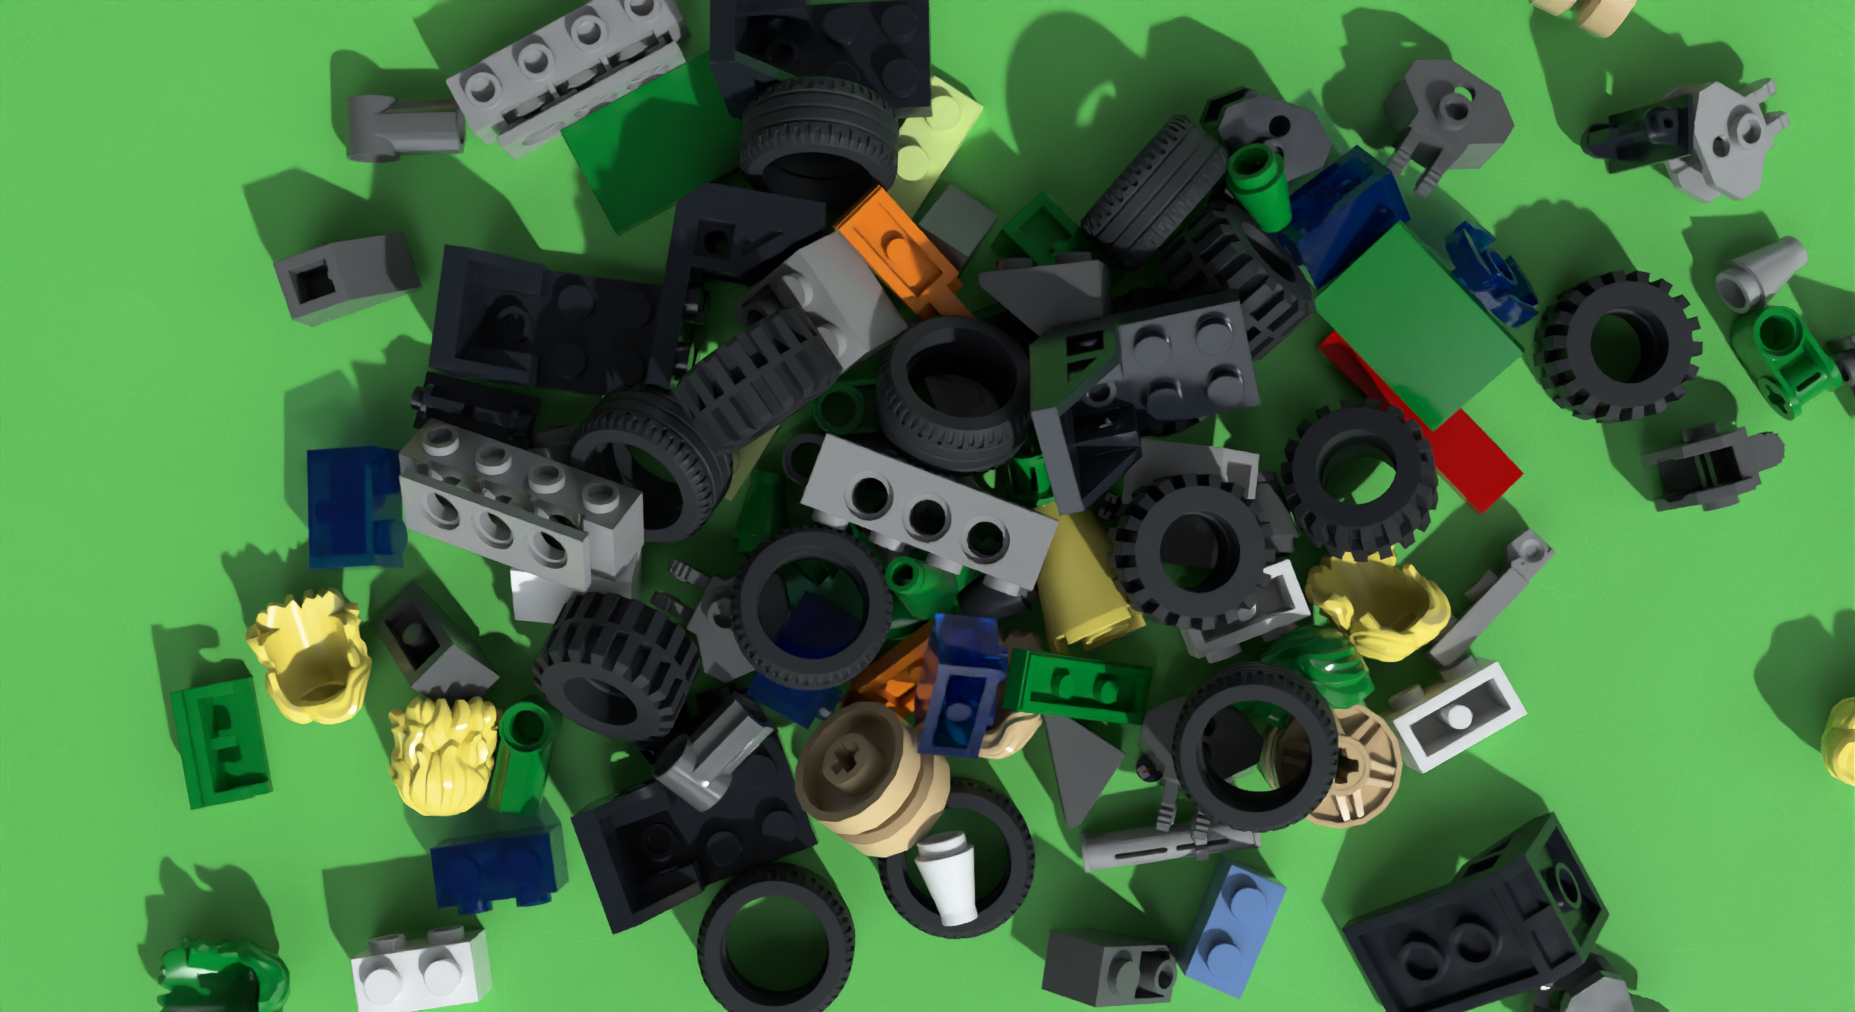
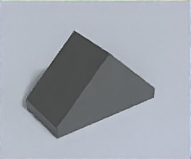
[917,184,999,278]
[1042,714,1126,828]

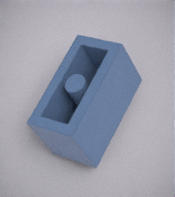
[1177,854,1287,999]

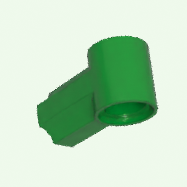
[487,695,562,817]

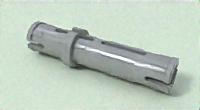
[1079,814,1261,873]

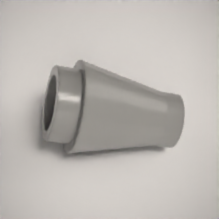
[1715,236,1808,313]

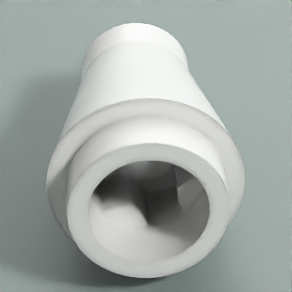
[914,831,978,926]

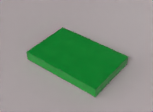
[560,50,742,236]
[1314,219,1525,432]

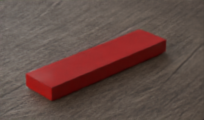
[1315,329,1524,515]

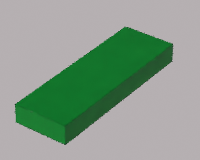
[1002,647,1153,726]

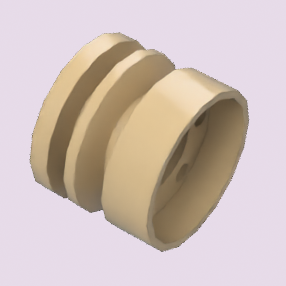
[1260,704,1403,829]

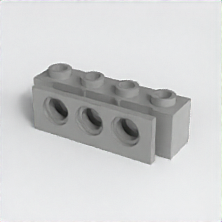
[445,0,692,160]
[398,418,644,594]
[800,433,1059,597]

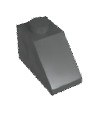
[372,582,500,709]

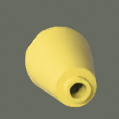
[1033,501,1146,655]

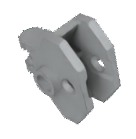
[1658,77,1790,203]

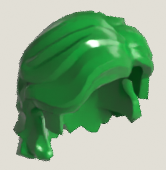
[1233,625,1375,729]
[157,935,290,1012]

